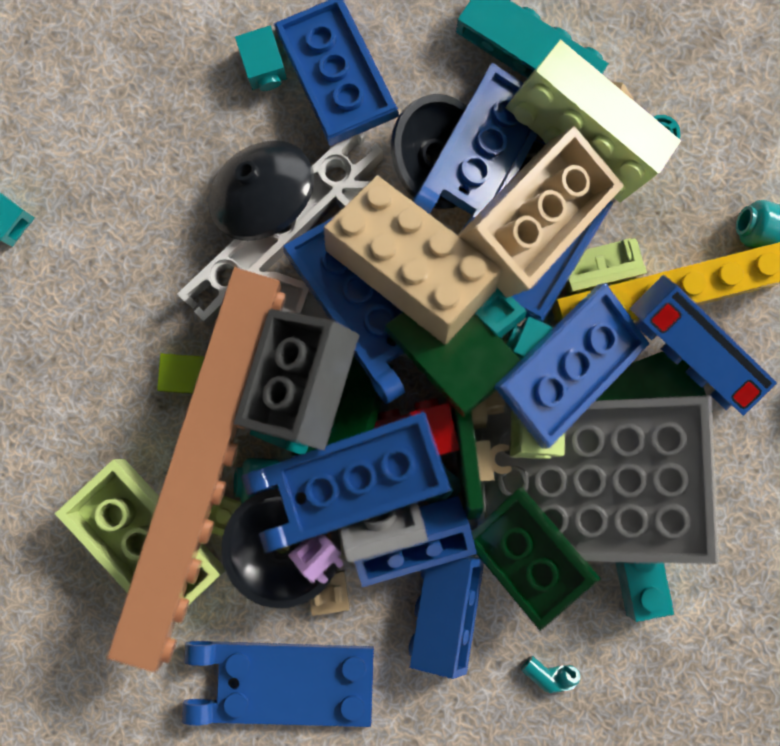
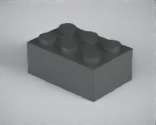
[234,309,359,451]

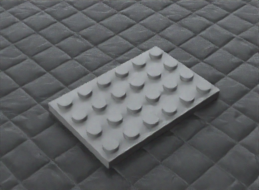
[475,396,719,564]

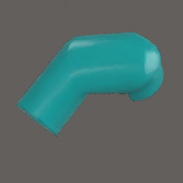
[520,655,581,693]

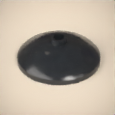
[391,94,467,209]
[208,141,314,241]
[221,488,341,609]

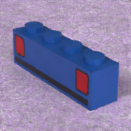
[630,275,777,416]

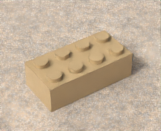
[457,126,624,297]
[324,175,502,345]

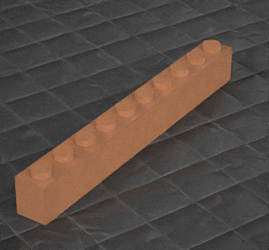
[107,267,286,673]

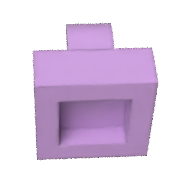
[288,534,343,583]

